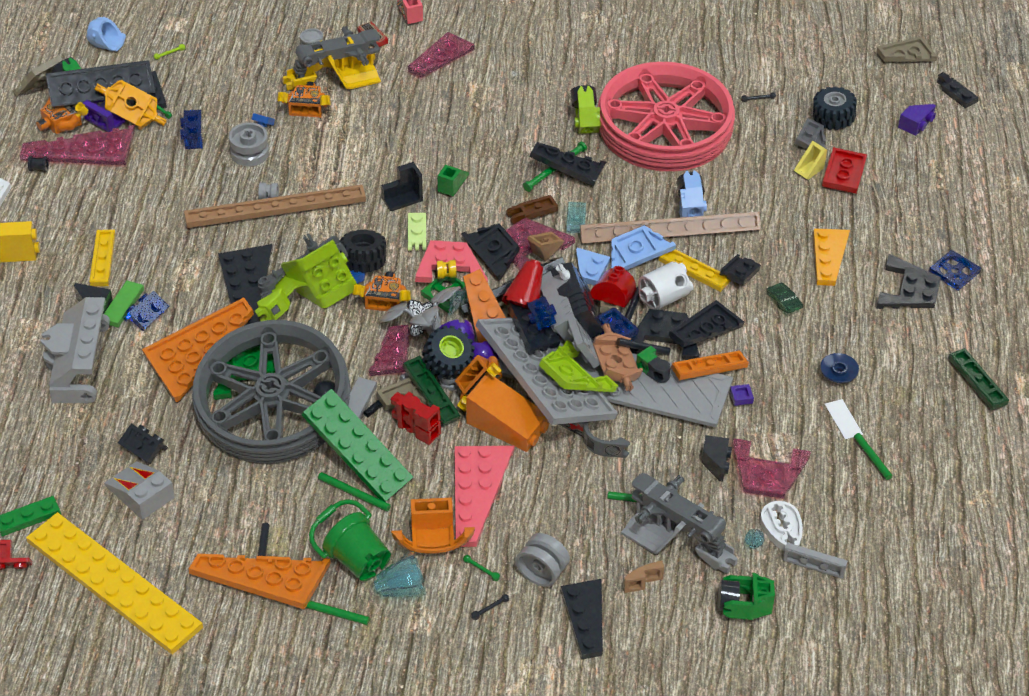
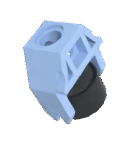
[676,170,707,217]

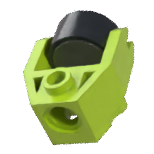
[570,85,601,134]

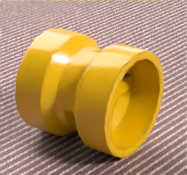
[437,260,457,279]

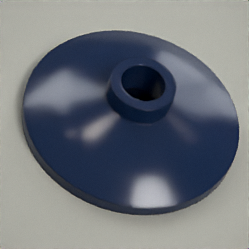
[820,353,859,383]

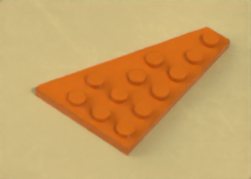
[142,298,254,402]

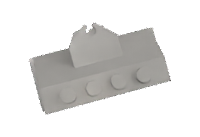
[41,297,110,403]

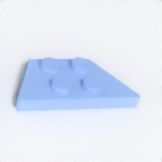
[611,225,676,270]

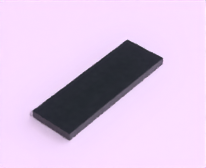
[45,60,156,108]

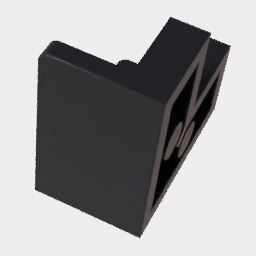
[381,162,423,211]

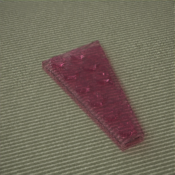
[20,125,135,165]

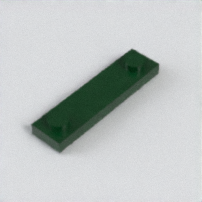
[948,348,1009,410]
[403,355,460,426]

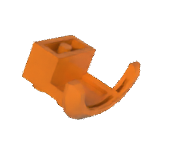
[391,497,475,554]

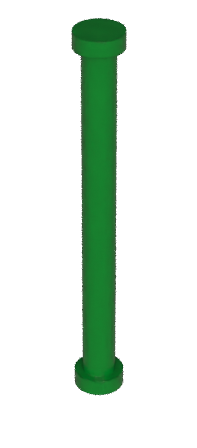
[523,141,587,192]

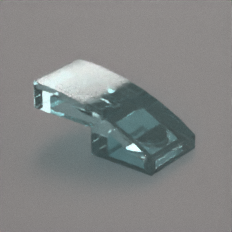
[566,202,586,233]

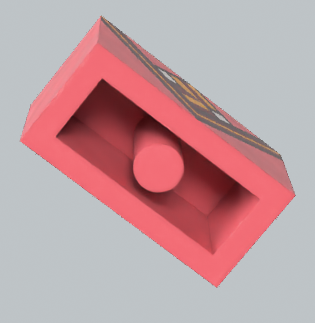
[397,0,423,24]

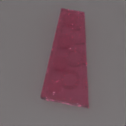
[408,32,475,78]

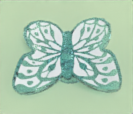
[449,287,468,314]

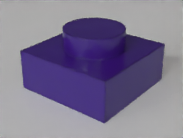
[730,384,754,406]

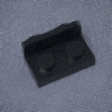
[118,423,168,464]

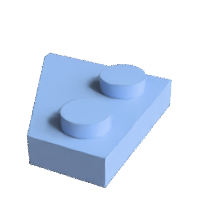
[576,248,610,285]

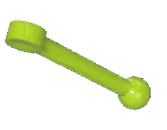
[154,44,185,60]

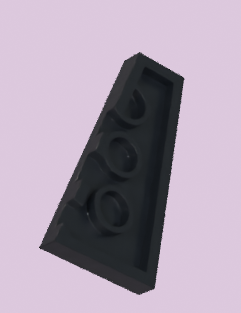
[669,300,744,347]

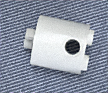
[638,262,694,310]

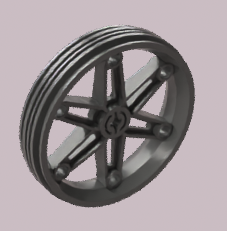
[192,320,351,464]

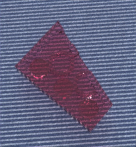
[368,325,410,376]

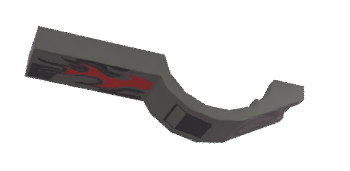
[559,422,630,458]

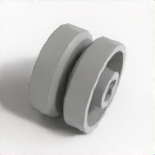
[229,123,269,166]
[515,533,570,587]

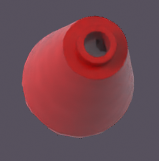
[502,259,543,313]

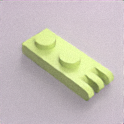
[408,213,426,251]

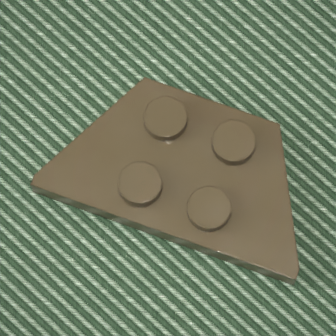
[13,55,64,97]

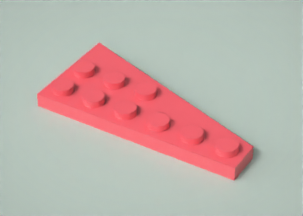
[455,446,515,547]

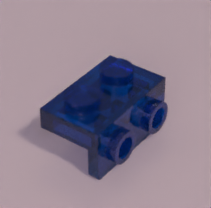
[124,290,170,331]

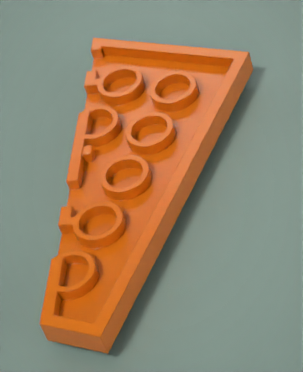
[188,554,331,609]

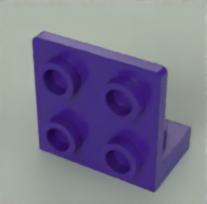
[83,100,126,133]

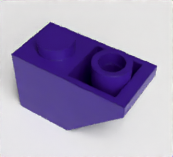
[898,104,936,136]

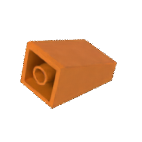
[466,372,549,452]

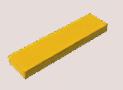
[89,230,116,286]
[658,249,731,292]

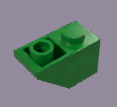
[437,165,469,197]

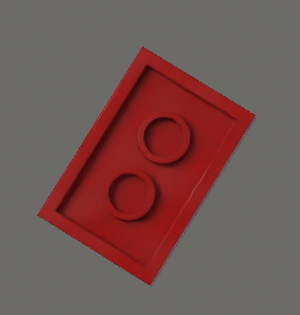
[822,147,868,194]

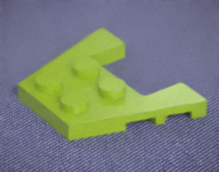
[539,340,618,392]

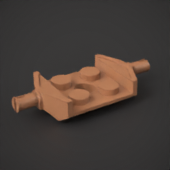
[593,324,643,391]

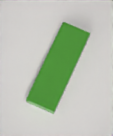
[104,280,144,328]

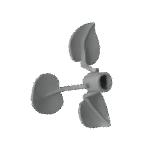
[379,286,462,336]

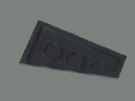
[529,142,606,186]
[560,579,603,660]

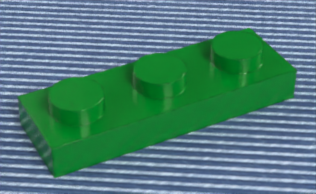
[0,495,61,537]

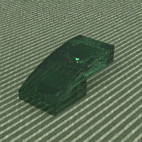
[766,282,804,314]

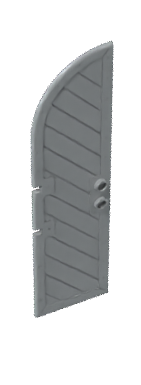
[498,337,734,427]

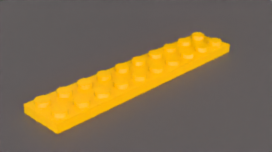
[26,512,203,655]

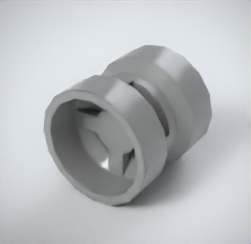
[258,182,279,199]

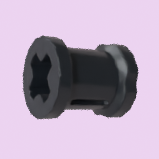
[28,156,49,172]

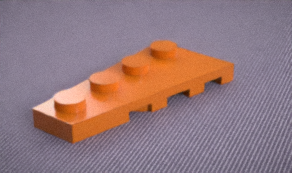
[463,269,506,343]

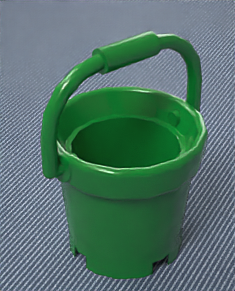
[309,499,391,582]

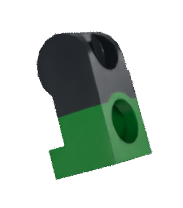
[636,346,671,383]

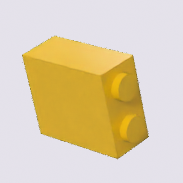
[0,221,40,263]

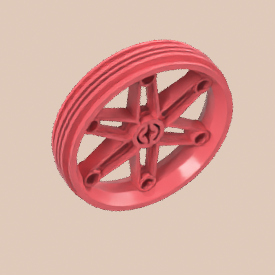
[598,62,735,171]

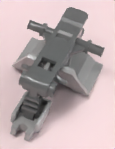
[621,473,738,574]

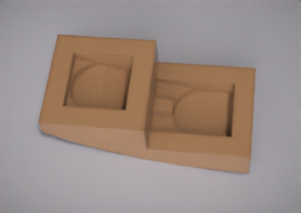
[623,561,664,593]

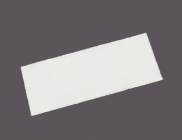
[825,399,863,439]

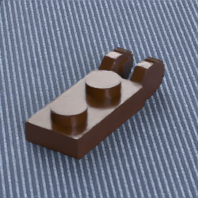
[506,195,558,225]

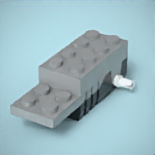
[540,262,604,368]

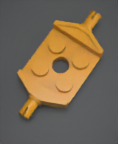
[94,80,167,130]

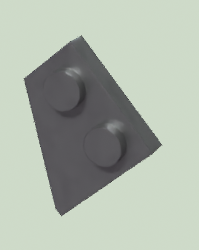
[794,118,828,152]

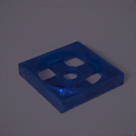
[929,249,981,291]

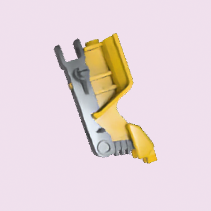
[282,26,381,90]

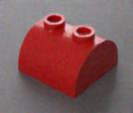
[590,266,636,308]

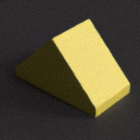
[794,141,827,180]

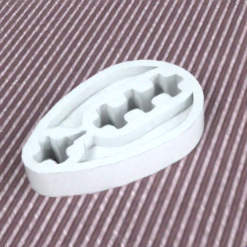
[760,501,803,551]

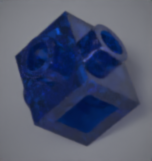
[527,296,557,330]

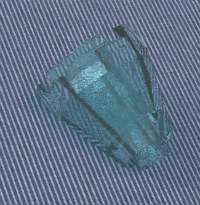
[374,552,427,597]

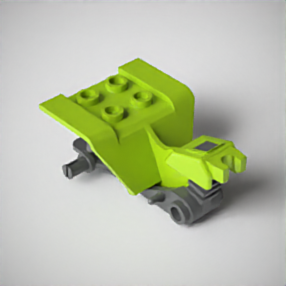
[255,234,357,321]

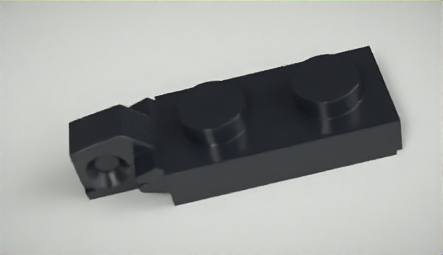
[937,72,979,108]

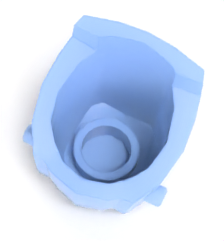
[86,17,126,51]

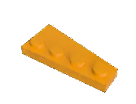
[813,228,850,286]

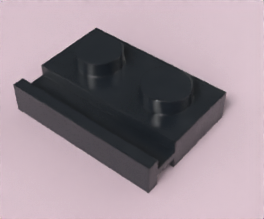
[720,254,761,286]

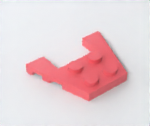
[415,240,488,283]

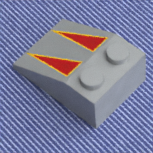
[104,461,175,520]

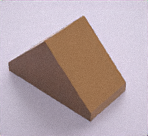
[527,232,564,262]

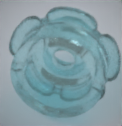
[745,529,764,549]

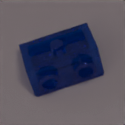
[599,307,639,338]

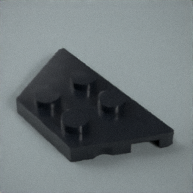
[461,223,520,280]
[508,304,561,355]

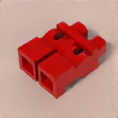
[390,391,441,445]

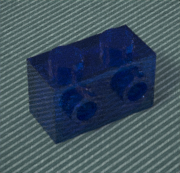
[180,110,203,149]

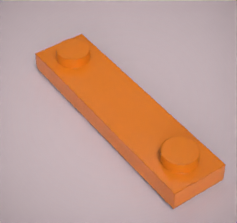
[671,350,749,380]

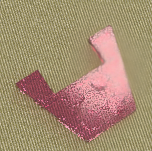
[506,218,575,271]
[733,438,811,499]

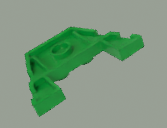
[213,346,288,400]

